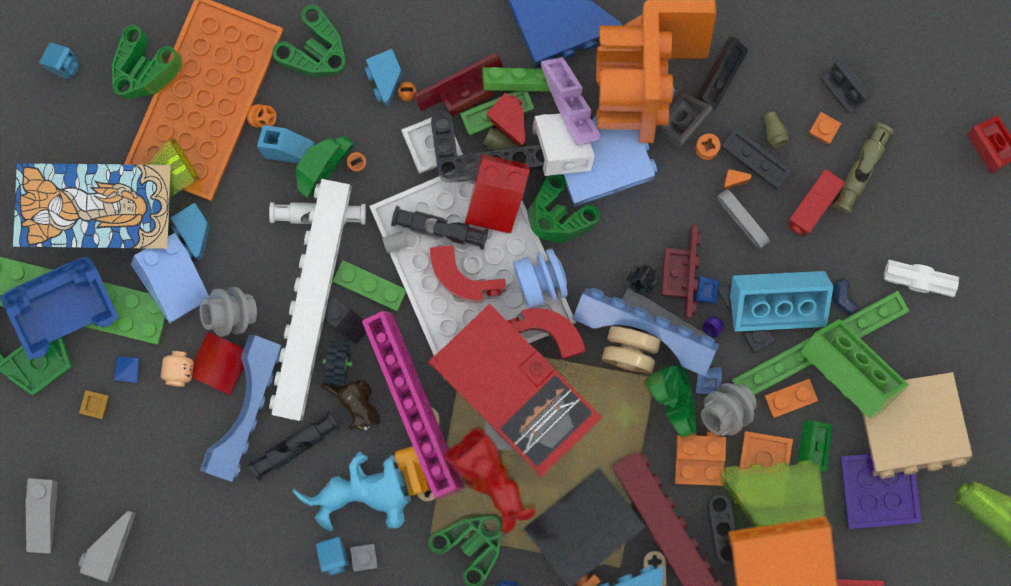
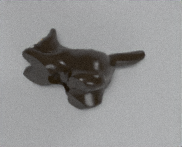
[321,380,381,430]

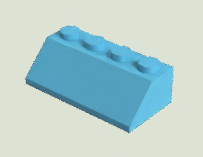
[730,271,833,331]

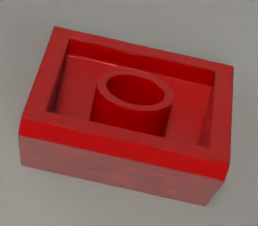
[967,116,1011,174]
[192,332,244,396]

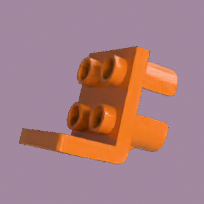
[596,0,716,143]

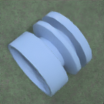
[513,248,568,309]

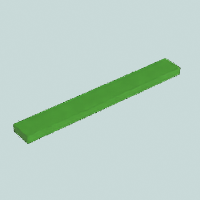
[731,291,909,395]

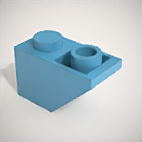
[39,42,80,81]
[364,49,402,107]
[257,125,315,163]
[171,203,210,261]
[316,537,349,575]

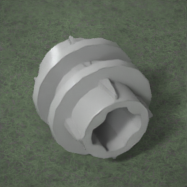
[200,287,257,337]
[701,383,757,436]

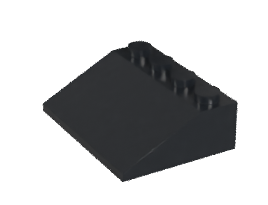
[523,468,646,586]

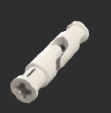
[269,202,366,225]

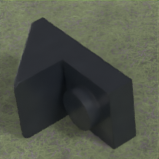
[324,296,366,344]

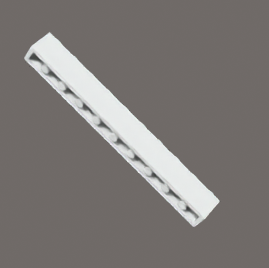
[269,179,352,421]

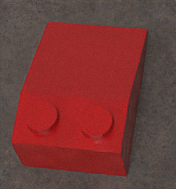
[464,154,529,234]

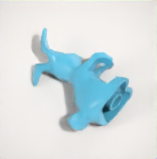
[293,452,411,531]

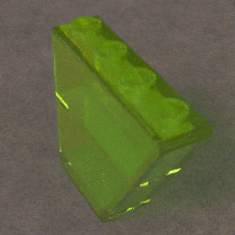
[720,461,825,528]

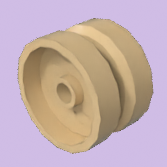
[601,326,661,374]

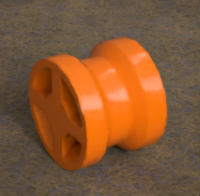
[247,104,276,128]
[695,133,720,160]

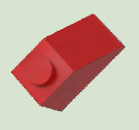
[486,93,525,147]

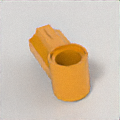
[395,446,430,496]

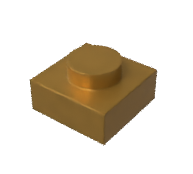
[79,390,110,420]

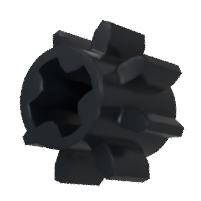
[627,264,658,294]

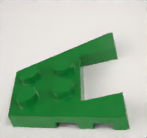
[0,337,73,396]

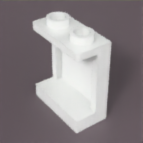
[532,114,595,176]

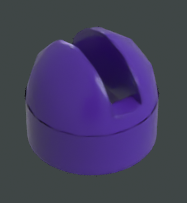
[703,316,724,337]

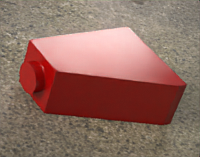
[787,169,845,236]

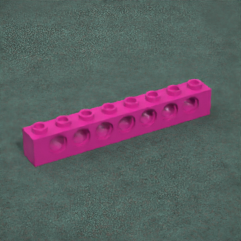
[362,311,465,498]

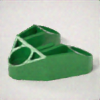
[272,5,346,78]
[112,25,182,99]
[296,136,354,199]
[527,174,600,244]
[645,365,697,438]
[428,513,502,586]

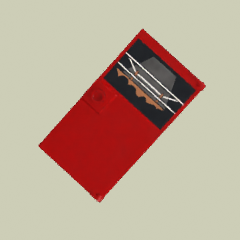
[428,304,602,477]

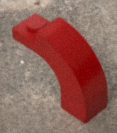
[430,245,506,303]
[507,308,586,360]

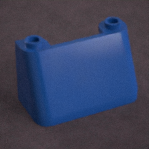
[0,257,119,360]

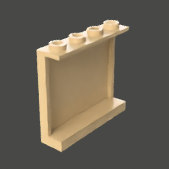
[862,372,972,479]

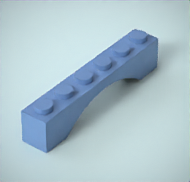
[573,288,719,376]
[200,335,281,482]

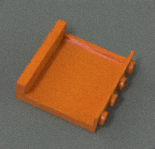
[728,516,837,586]

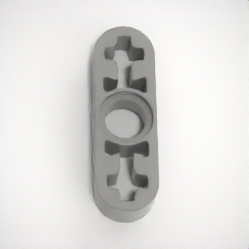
[717,189,770,249]

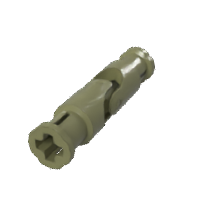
[832,122,895,214]

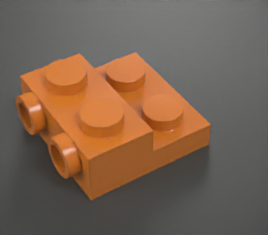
[675,432,726,486]

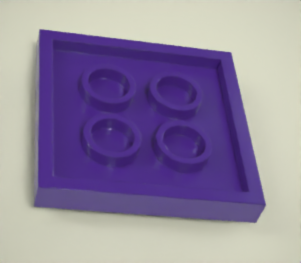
[840,454,921,529]

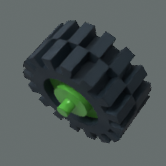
[323,340,352,385]

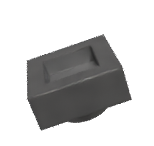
[350,544,378,572]

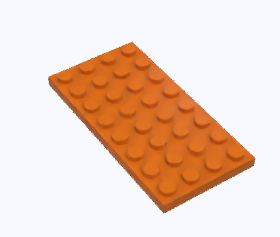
[124,0,284,202]

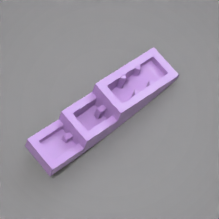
[541,57,600,145]

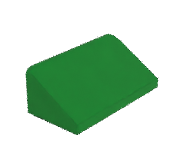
[797,420,833,472]

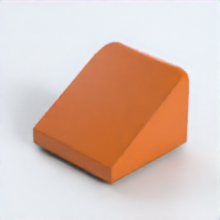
[723,169,751,191]

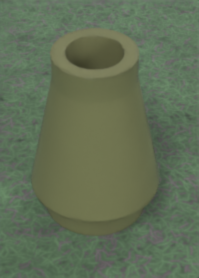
[763,111,790,148]
[482,127,518,151]

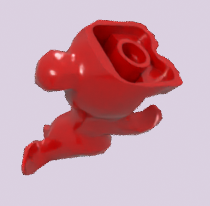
[443,428,536,535]

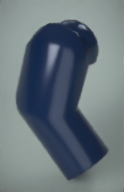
[833,279,857,315]

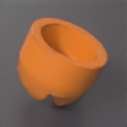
[398,82,417,102]
[347,152,366,171]

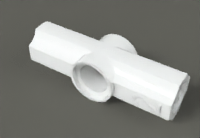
[883,260,959,298]

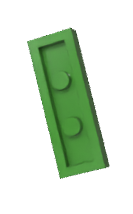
[482,67,551,92]
[460,91,535,137]
[333,260,407,312]

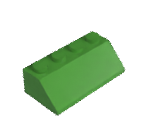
[801,319,909,419]

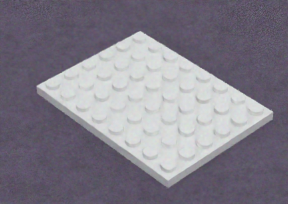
[370,162,576,380]

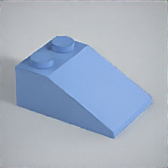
[131,233,209,323]

